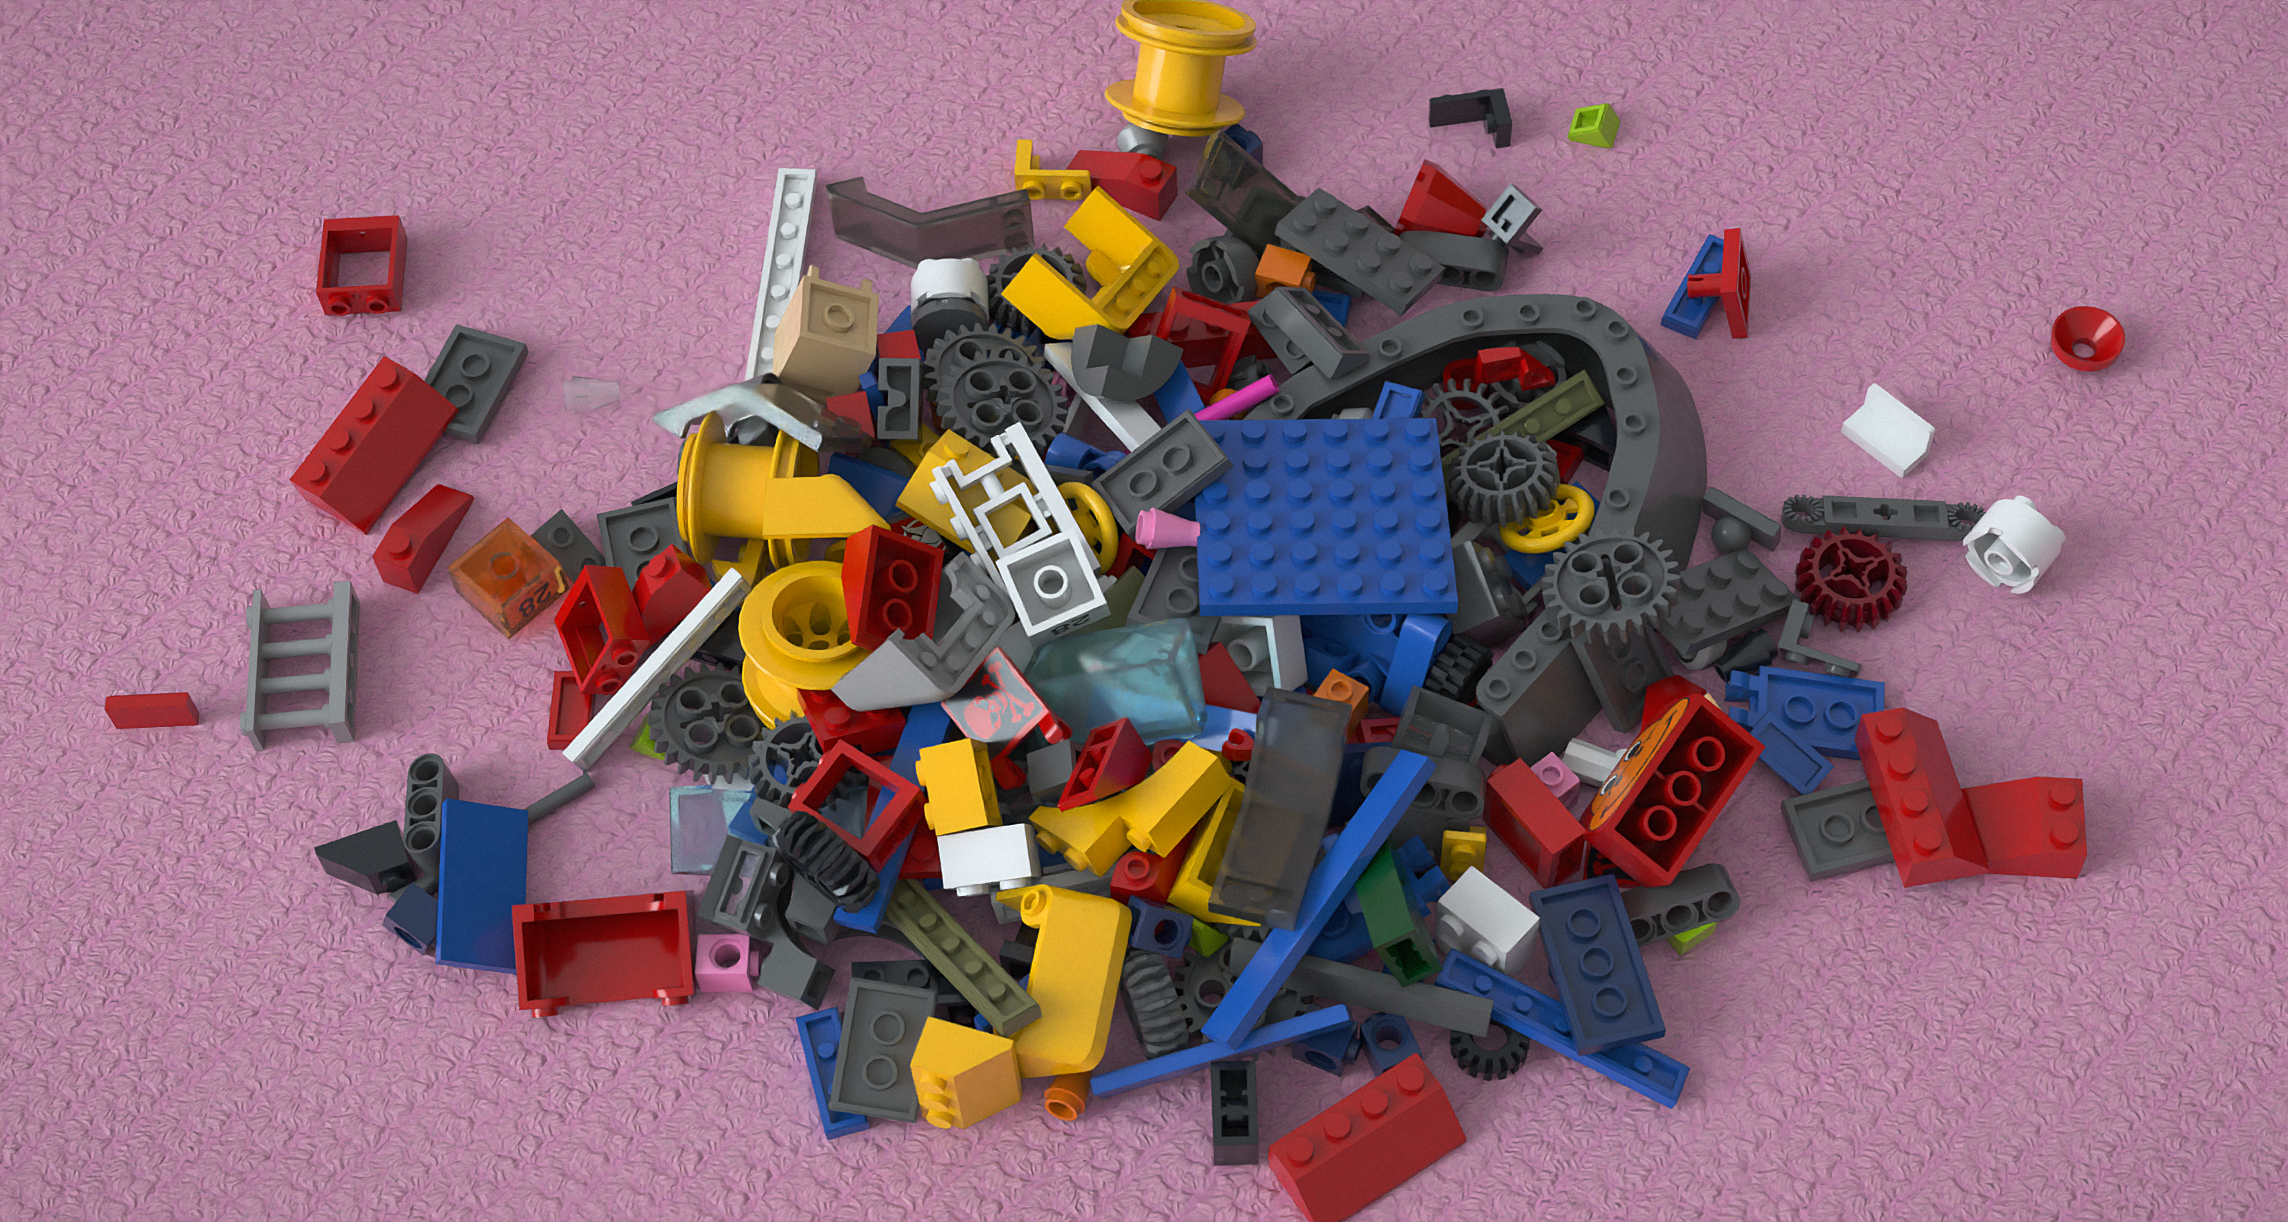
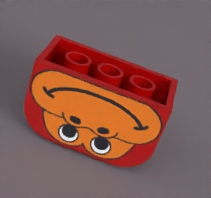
[1579,693,1766,888]

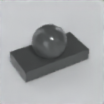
[1703,487,1781,554]

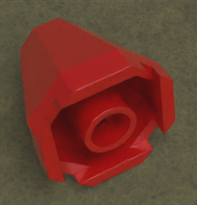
[1393,159,1487,238]

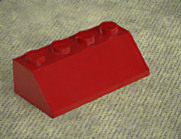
[289,356,459,535]
[1854,707,1989,888]
[1269,1053,1467,1222]

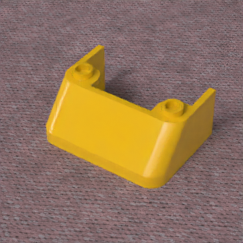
[1001,186,1179,340]
[762,474,891,566]
[993,884,1132,1079]

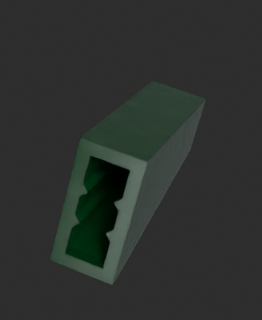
[1355,835,1443,988]

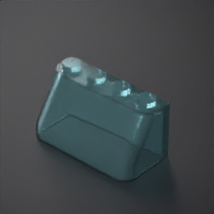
[1023,618,1208,748]

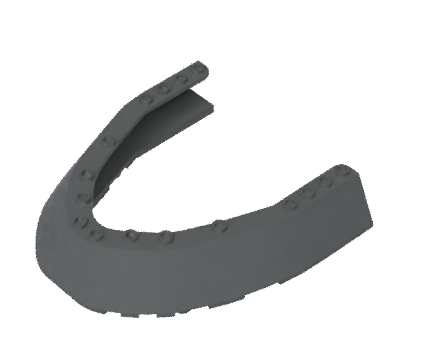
[1243,294,1707,768]

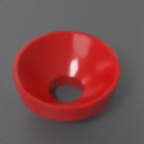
[2050,306,2125,372]

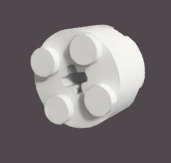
[911,258,989,324]
[1963,495,2065,594]

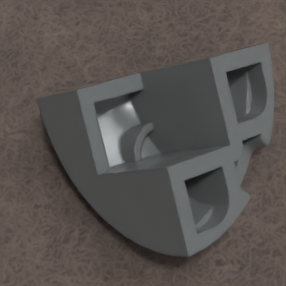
[1071,324,1184,401]

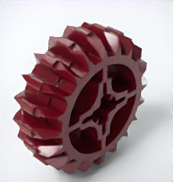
[1795,526,1908,633]

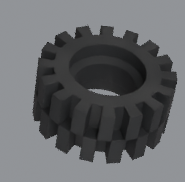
[1425,634,1494,705]
[1450,1018,1530,1081]

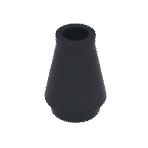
[1713,629,1778,683]

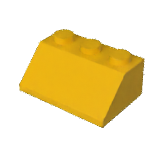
[895,429,1038,571]
[1167,777,1304,926]
[910,1016,1023,1129]

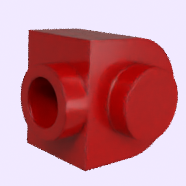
[1442,358,1490,410]

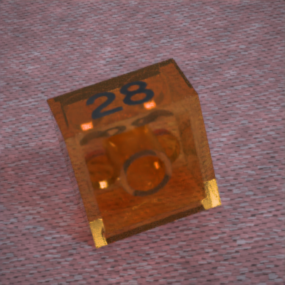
[446,517,570,640]

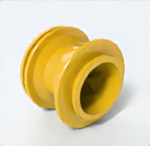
[1104,0,1258,137]
[677,412,820,570]
[738,561,874,730]

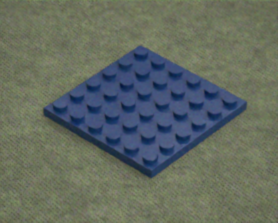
[1194,418,1458,616]

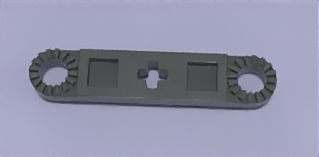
[1781,494,1986,541]

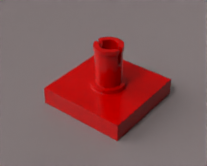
[1687,228,1751,339]

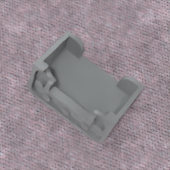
[831,551,1015,712]

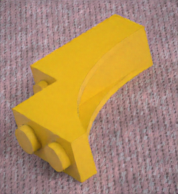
[1028,740,1233,878]

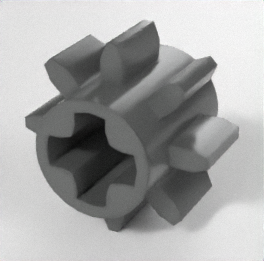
[1225,355,1273,391]

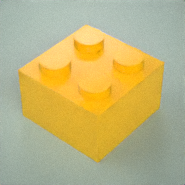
[916,738,1003,836]

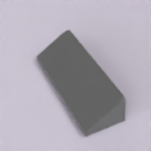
[1265,287,1371,379]

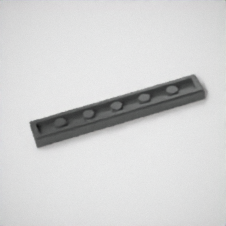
[1229,937,1494,1038]

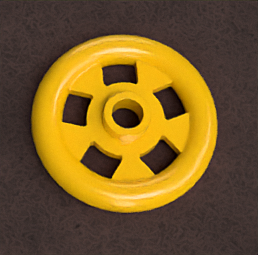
[1046,482,1119,575]
[1499,484,1595,554]

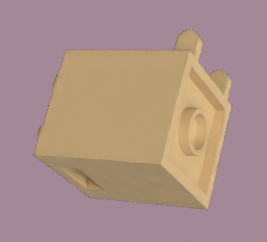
[772,265,879,406]

